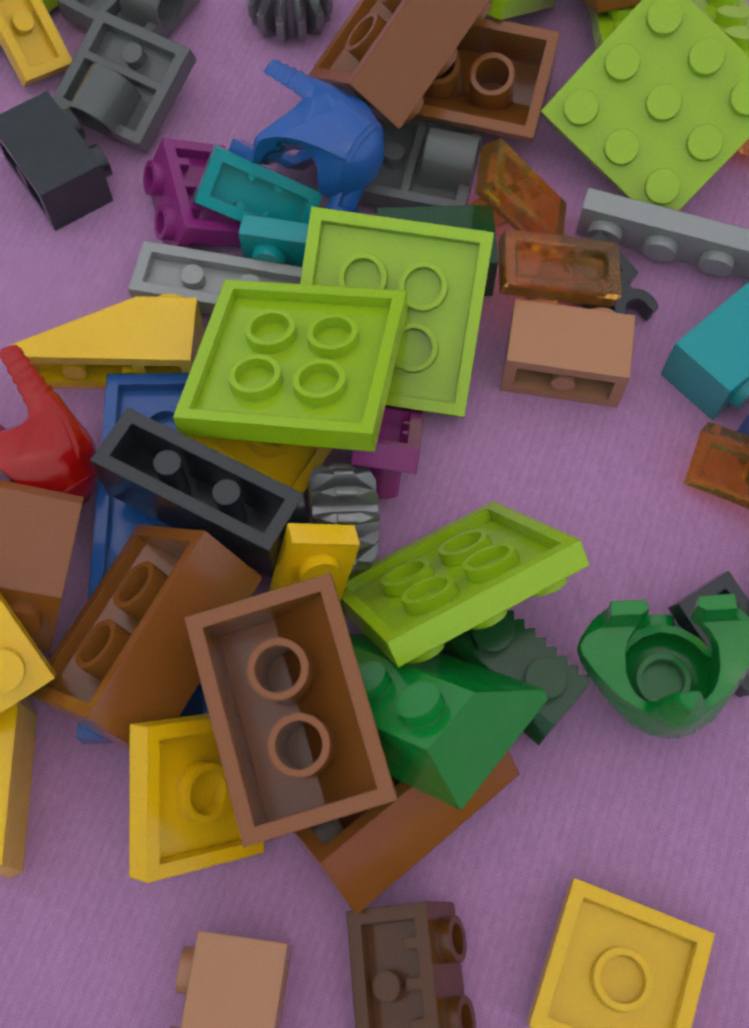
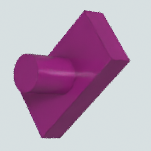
[351,405,423,499]

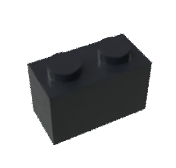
[0,91,113,231]

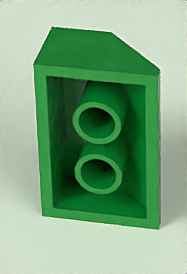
[350,634,548,810]

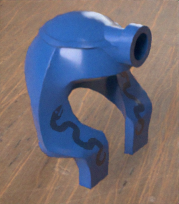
[229,60,385,213]

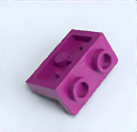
[143,138,241,248]

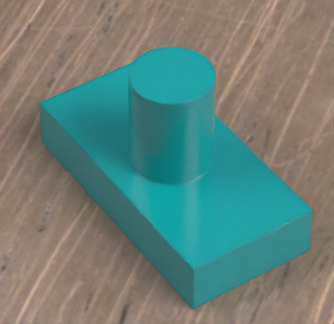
[194,144,323,224]

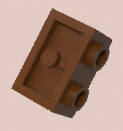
[346,901,476,1028]

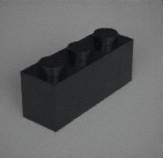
[90,407,307,578]

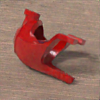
[0,345,99,506]

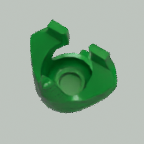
[577,594,749,739]

